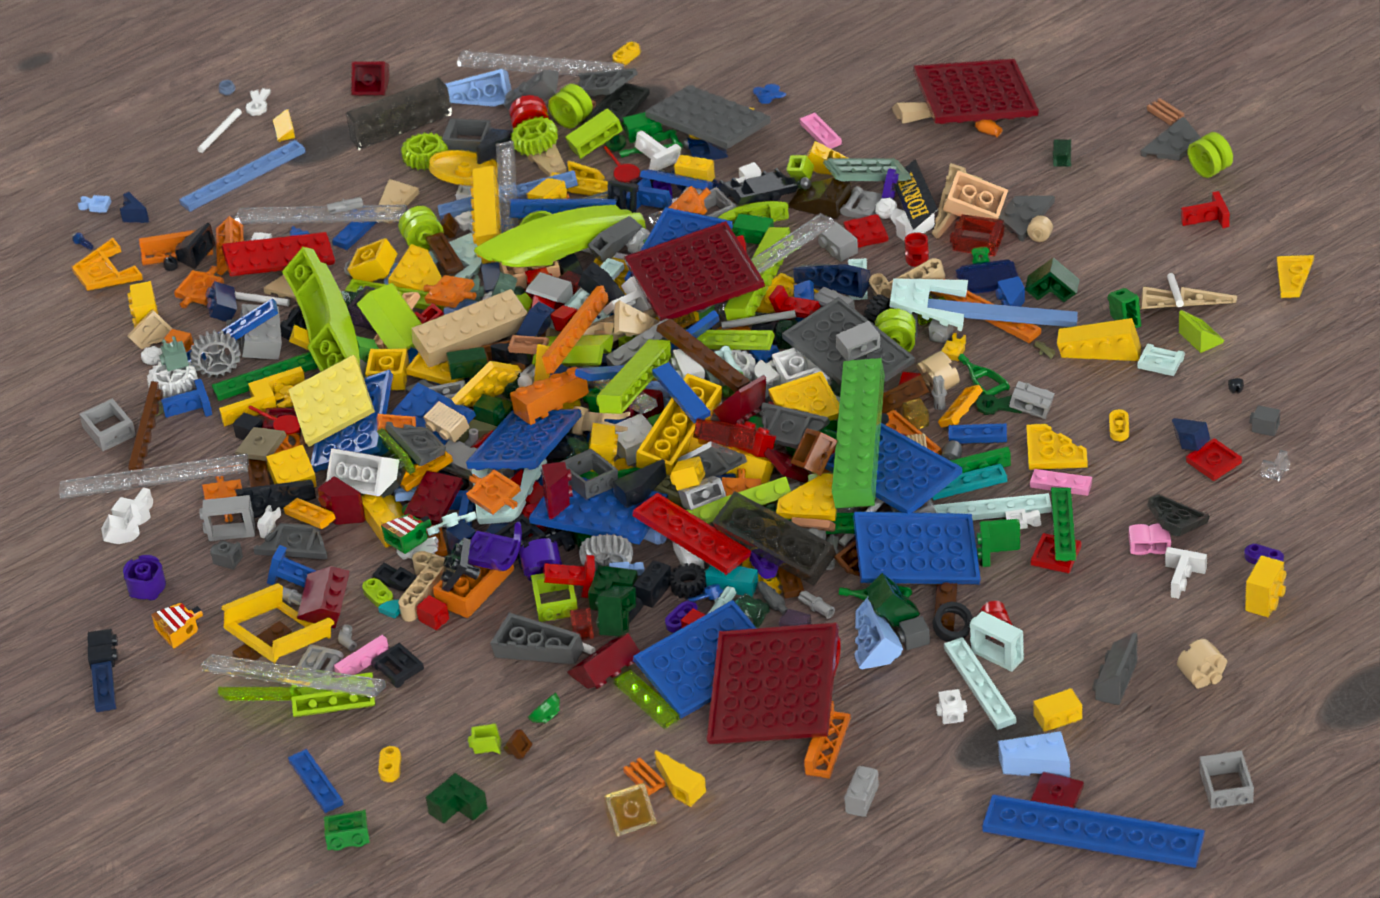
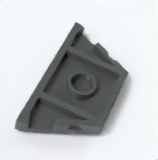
[579,68,638,97]
[1141,117,1201,161]
[998,196,1055,241]
[762,403,830,449]
[385,422,446,466]
[678,442,747,479]
[254,523,328,559]

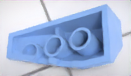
[438,69,511,106]
[855,597,903,669]

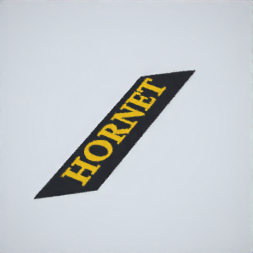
[894,159,938,230]

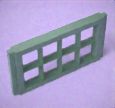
[824,158,911,181]

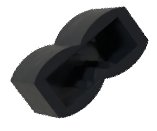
[87,628,118,669]

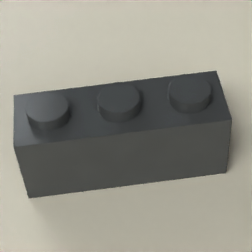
[504,70,559,110]
[1093,633,1138,705]

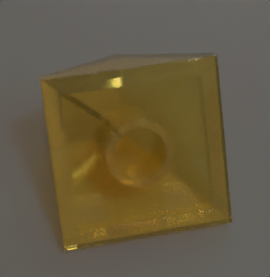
[604,783,657,836]

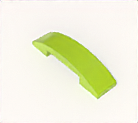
[718,201,789,231]

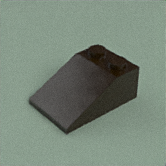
[788,178,851,219]

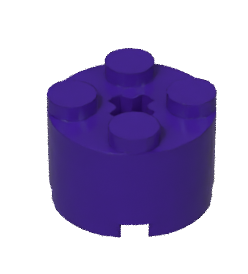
[519,538,562,581]
[123,555,166,600]

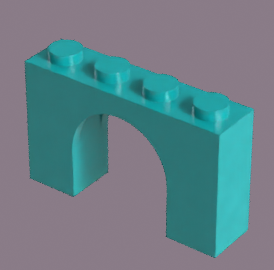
[705,521,776,598]

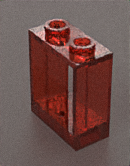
[950,214,1004,257]
[693,418,756,449]

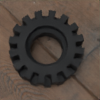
[864,294,894,325]
[670,563,707,599]

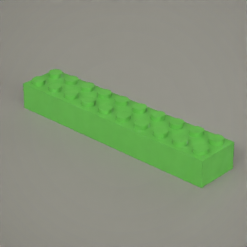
[832,358,885,508]

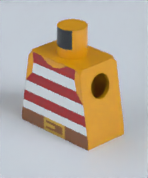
[151,603,203,649]

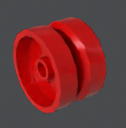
[509,95,550,129]

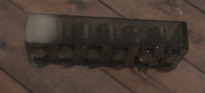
[346,78,452,150]
[713,491,836,586]

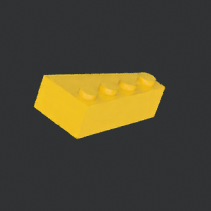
[1057,318,1141,361]
[688,437,774,484]

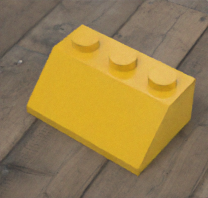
[361,494,404,548]

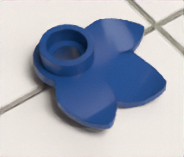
[753,84,786,103]
[688,584,723,602]

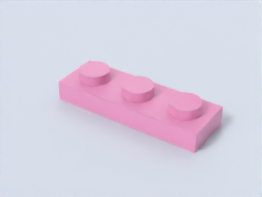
[800,113,842,149]
[1030,469,1092,496]
[334,635,389,677]

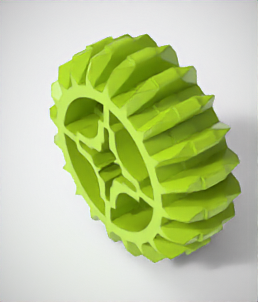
[511,117,558,156]
[401,132,448,171]

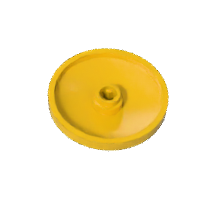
[429,150,499,186]

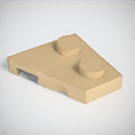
[127,310,173,349]

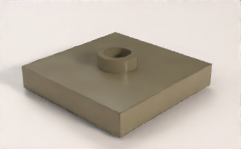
[235,427,286,461]

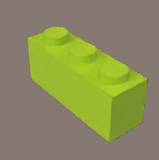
[565,108,623,159]

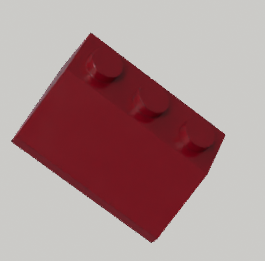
[713,375,766,429]
[297,566,350,629]
[567,633,640,689]

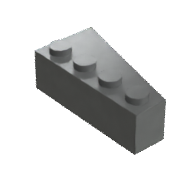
[491,613,584,664]

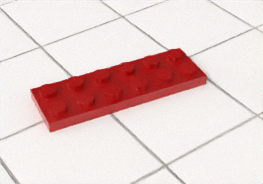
[222,232,335,277]
[632,493,751,575]

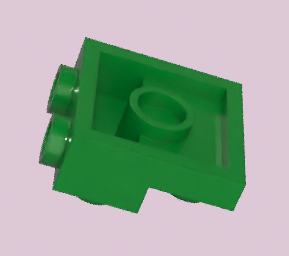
[324,810,370,851]

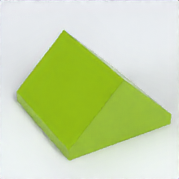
[1179,310,1225,353]

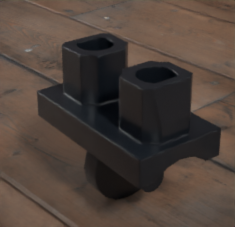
[545,527,576,552]

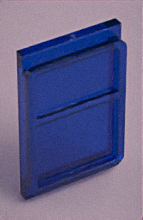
[956,259,1018,294]

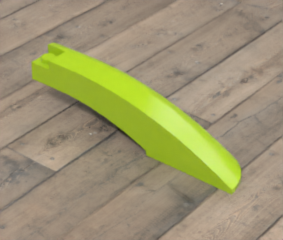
[474,205,646,267]
[282,247,360,372]

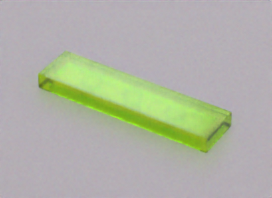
[377,428,416,475]
[614,669,680,729]
[217,687,302,701]

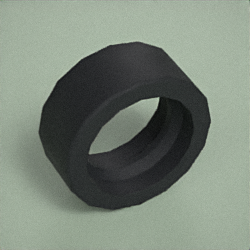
[933,602,973,642]

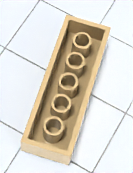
[412,289,528,368]

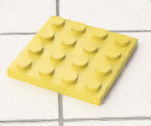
[288,355,375,447]

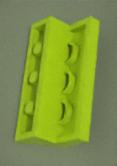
[357,283,422,351]
[532,335,614,366]
[291,672,375,717]

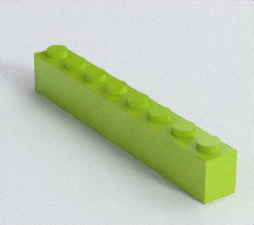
[724,227,794,321]
[596,339,672,414]

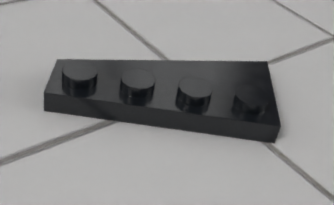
[235,480,316,522]

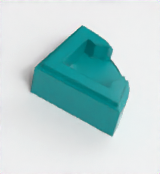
[378,600,400,619]

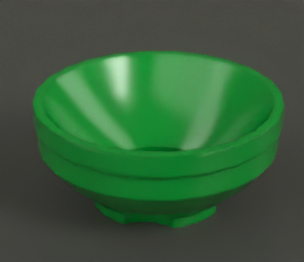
[527,692,560,724]

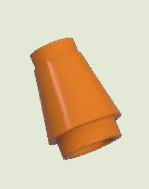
[975,120,1002,137]

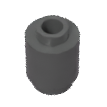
[941,440,963,461]

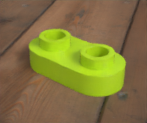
[362,578,394,607]

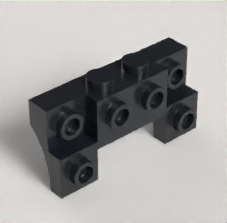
[718,168,799,205]

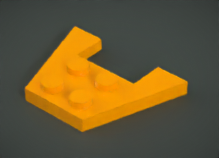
[72,238,143,291]

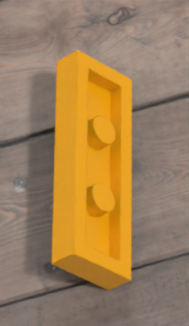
[938,385,983,428]
[400,451,453,492]
[283,498,336,529]

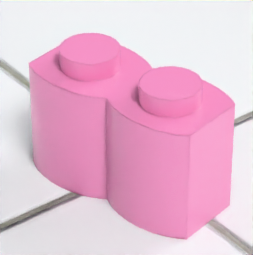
[1128,524,1171,555]

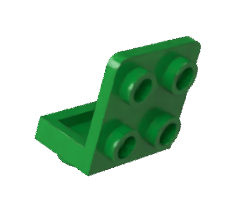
[977,519,1020,567]

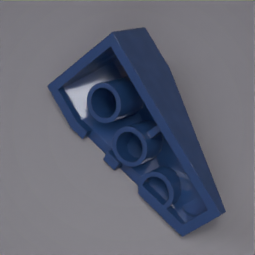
[793,264,870,298]

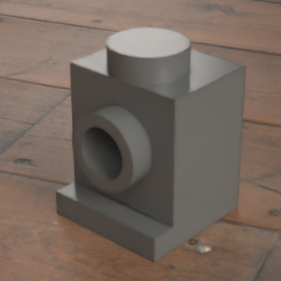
[210,540,243,570]

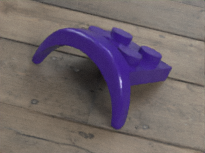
[468,521,522,571]

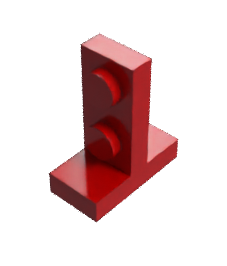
[1181,191,1230,228]
[768,285,821,325]
[543,555,595,598]

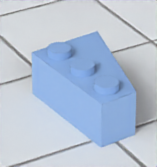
[998,731,1070,778]

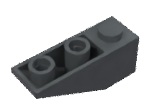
[588,216,642,263]

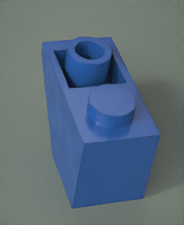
[996,276,1025,307]

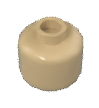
[1027,215,1053,242]

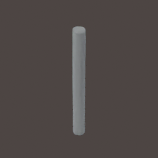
[721,310,796,329]

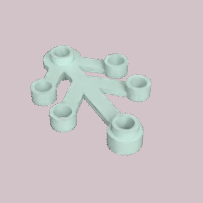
[427,512,477,536]

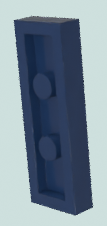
[91,661,116,713]

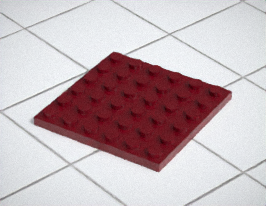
[913,58,1039,124]
[624,221,765,321]
[707,622,839,744]

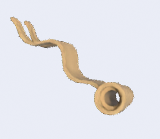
[571,406,630,436]

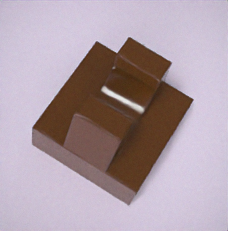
[440,213,460,239]
[503,729,533,759]

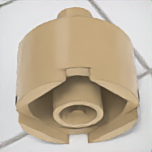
[917,351,960,392]
[1177,639,1227,689]

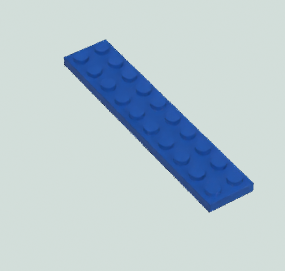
[982,794,1205,868]

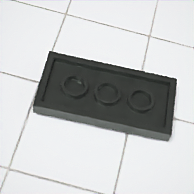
[585,83,650,126]

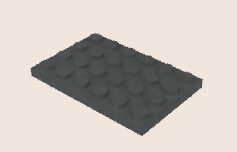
[645,85,771,149]
[782,297,915,386]

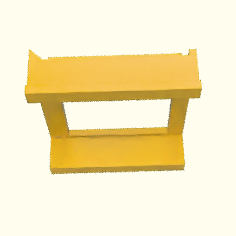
[222,583,334,664]

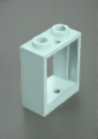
[969,611,1024,672]

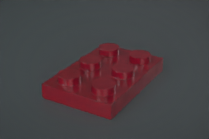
[403,470,463,525]

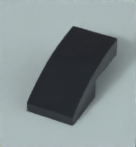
[490,343,532,365]
[372,562,417,591]

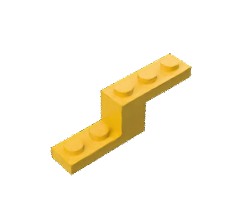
[219,366,305,427]

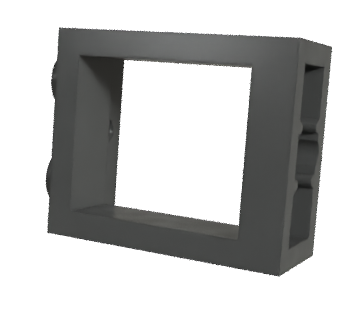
[442,118,494,153]
[561,449,618,500]

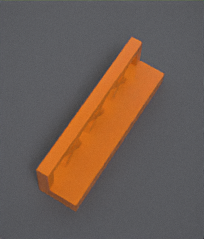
[216,216,244,276]
[139,230,213,265]
[804,701,851,779]

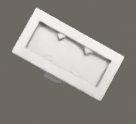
[635,131,681,171]
[603,276,652,316]
[1165,547,1207,599]

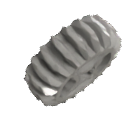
[190,330,241,378]
[579,534,633,570]

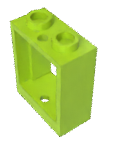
[531,573,579,622]

